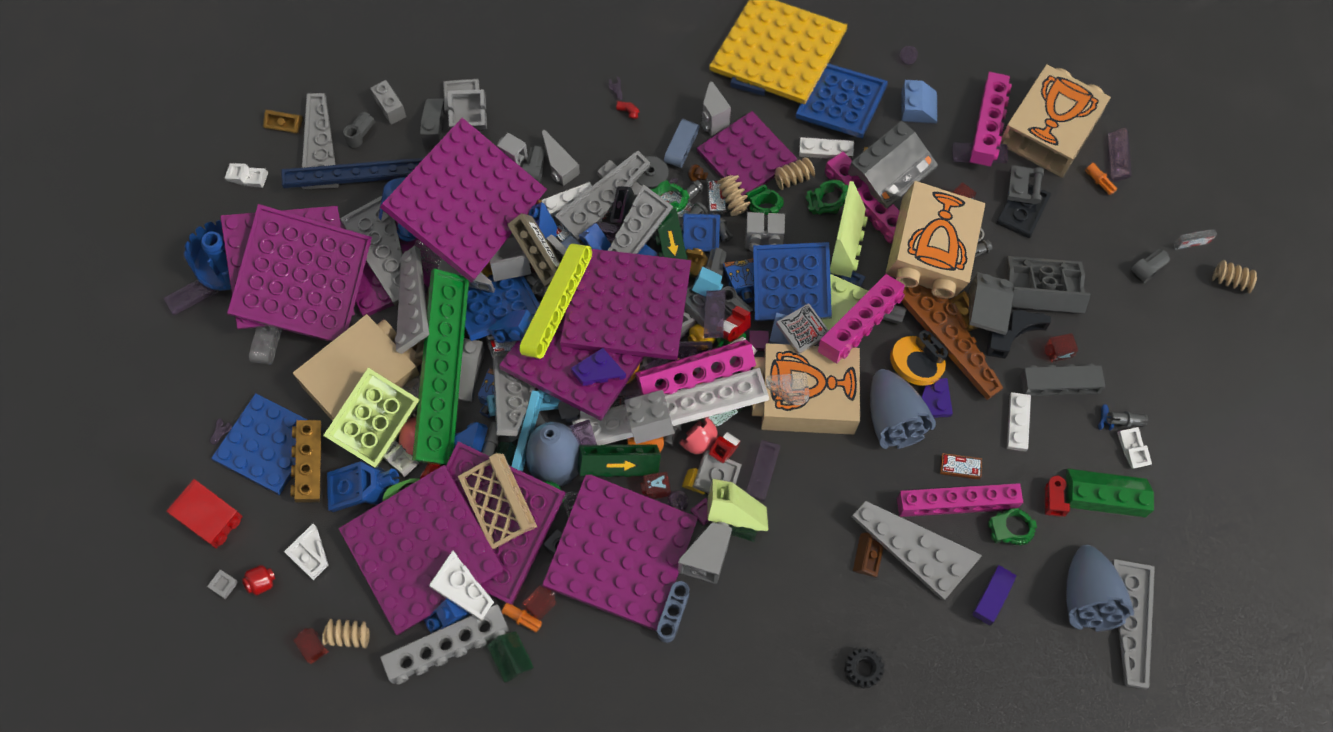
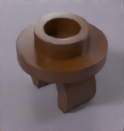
[688,164,708,182]

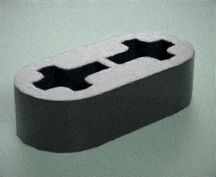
[916,330,948,363]

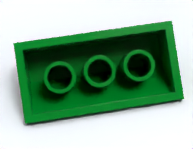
[1066,469,1154,518]

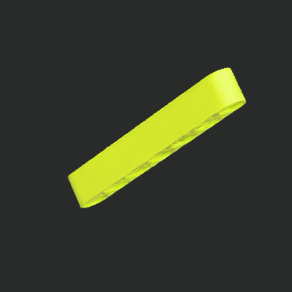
[520,244,592,359]

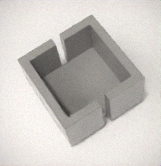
[448,89,487,130]
[745,212,785,251]
[490,235,531,282]
[624,390,675,444]

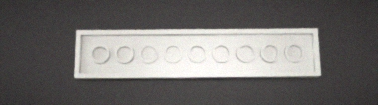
[572,368,769,445]

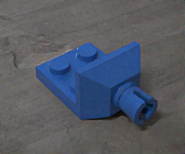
[327,461,399,512]

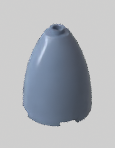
[870,369,936,449]
[525,422,581,486]
[1066,545,1134,631]

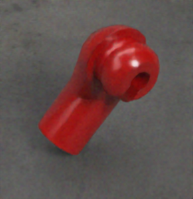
[617,101,639,119]

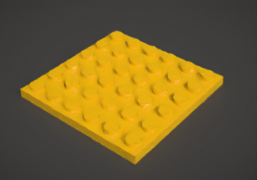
[710,0,847,105]

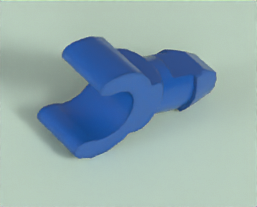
[1098,404,1114,430]

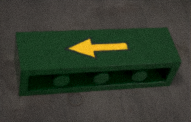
[655,208,691,282]
[577,445,661,477]

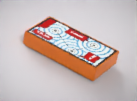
[940,454,982,480]

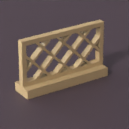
[458,453,537,549]

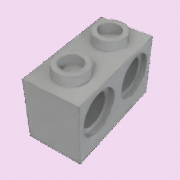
[371,80,406,125]

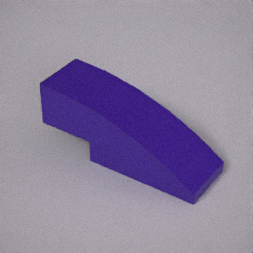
[972,565,1017,626]

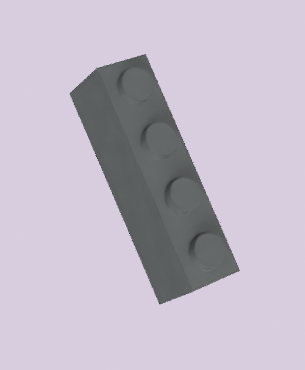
[1020,364,1105,396]

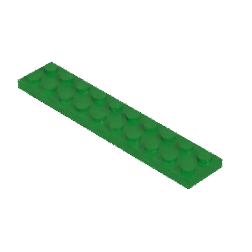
[412,269,469,466]

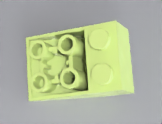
[708,479,768,531]

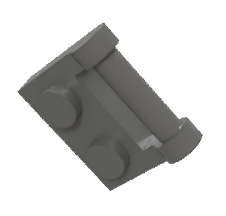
[1007,165,1044,204]

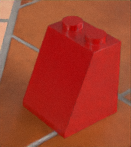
[167,479,243,549]

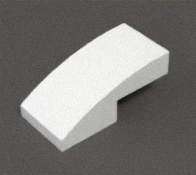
[224,163,268,188]
[1117,427,1152,469]
[384,441,419,477]

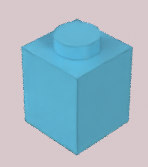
[692,267,723,300]

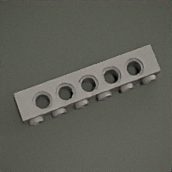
[380,604,509,684]

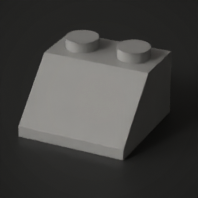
[701,82,731,136]

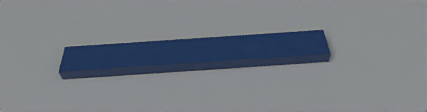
[281,158,424,188]

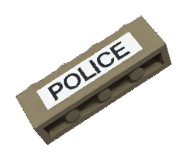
[507,213,560,287]

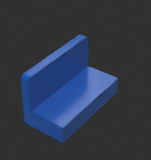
[578,223,611,251]

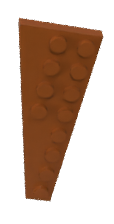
[901,285,1003,400]

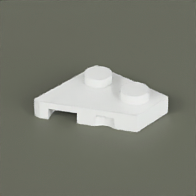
[284,524,329,580]

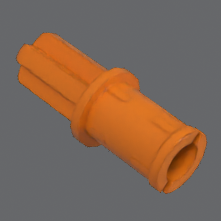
[1085,163,1117,195]
[502,603,542,632]

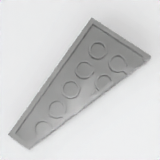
[340,196,402,305]
[492,349,536,436]
[851,501,982,601]

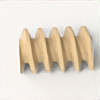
[775,157,815,190]
[717,175,751,216]
[1212,260,1257,294]
[323,619,370,648]

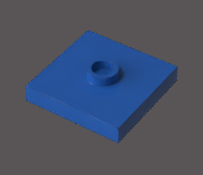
[682,214,720,252]

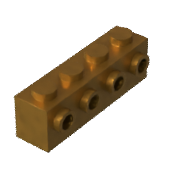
[291,420,321,502]

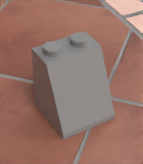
[678,522,732,584]

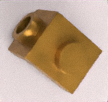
[686,248,708,278]

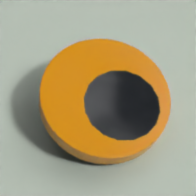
[890,336,946,386]

